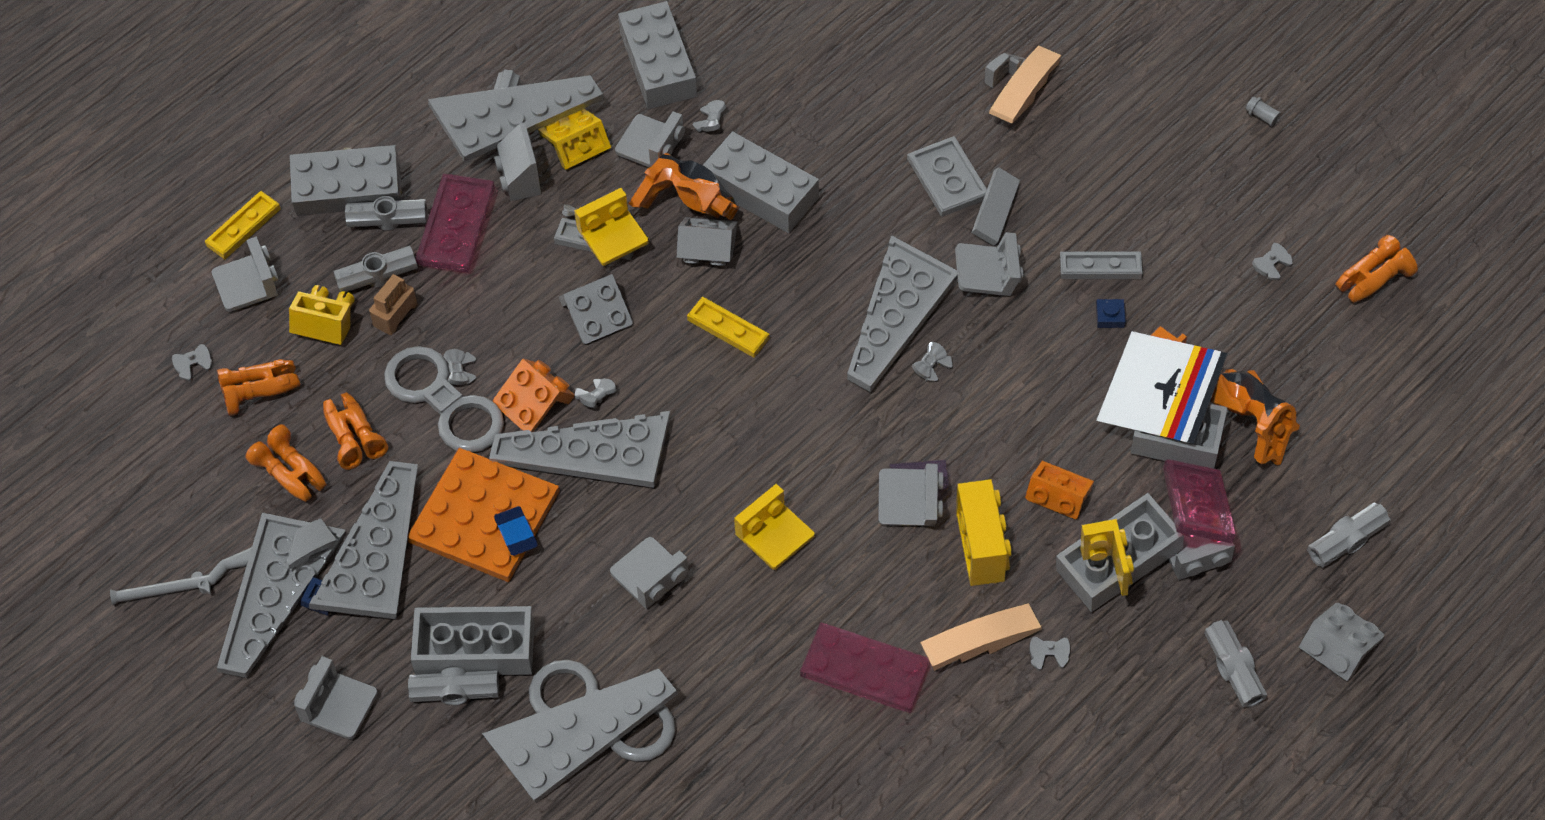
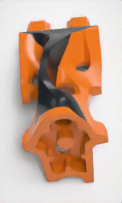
[628,153,740,220]
[1210,369,1300,465]

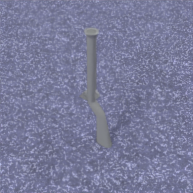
[110,547,252,606]

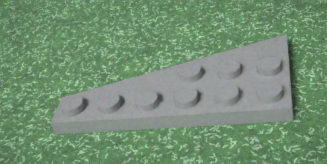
[309,461,418,619]
[217,513,346,678]

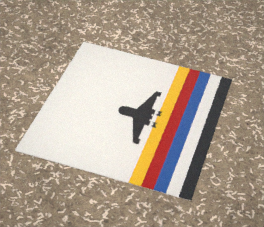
[1096,332,1228,444]

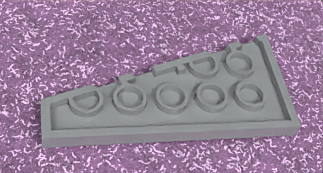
[428,75,603,162]
[847,235,958,392]
[489,411,671,488]
[482,669,678,803]

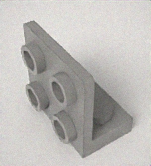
[559,274,633,344]

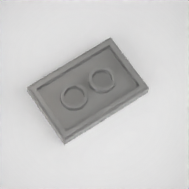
[907,136,987,217]

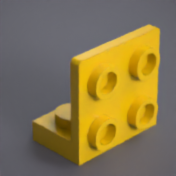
[538,109,611,170]
[574,188,649,266]
[734,484,814,570]
[1081,519,1134,596]

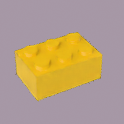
[956,479,1011,586]

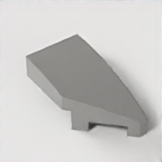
[984,53,1026,88]
[285,518,336,570]

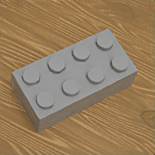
[618,1,697,109]
[703,131,819,233]
[290,145,402,216]
[1056,493,1184,612]
[411,606,534,675]

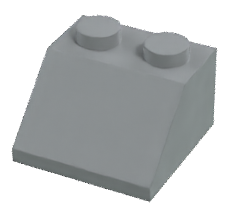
[494,122,541,201]
[677,217,738,265]

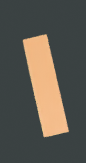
[989,46,1061,123]
[920,603,1042,671]

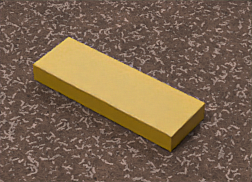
[205,191,281,260]
[687,296,770,358]

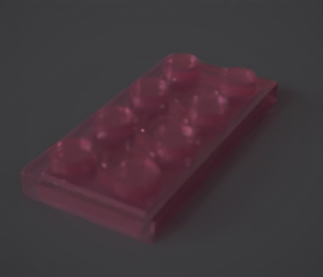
[415,173,495,273]
[1163,459,1236,544]
[800,622,930,713]

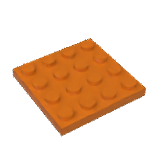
[407,448,560,582]

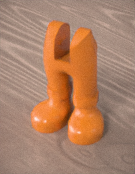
[1335,235,1418,303]
[217,359,301,416]
[323,392,388,470]
[245,424,327,502]

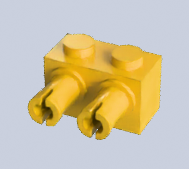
[289,285,355,345]

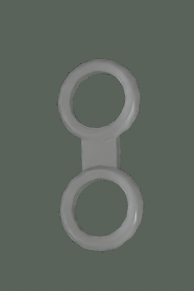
[384,346,504,453]
[529,660,675,762]

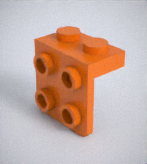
[493,359,575,432]

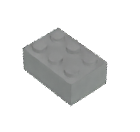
[1131,403,1228,471]

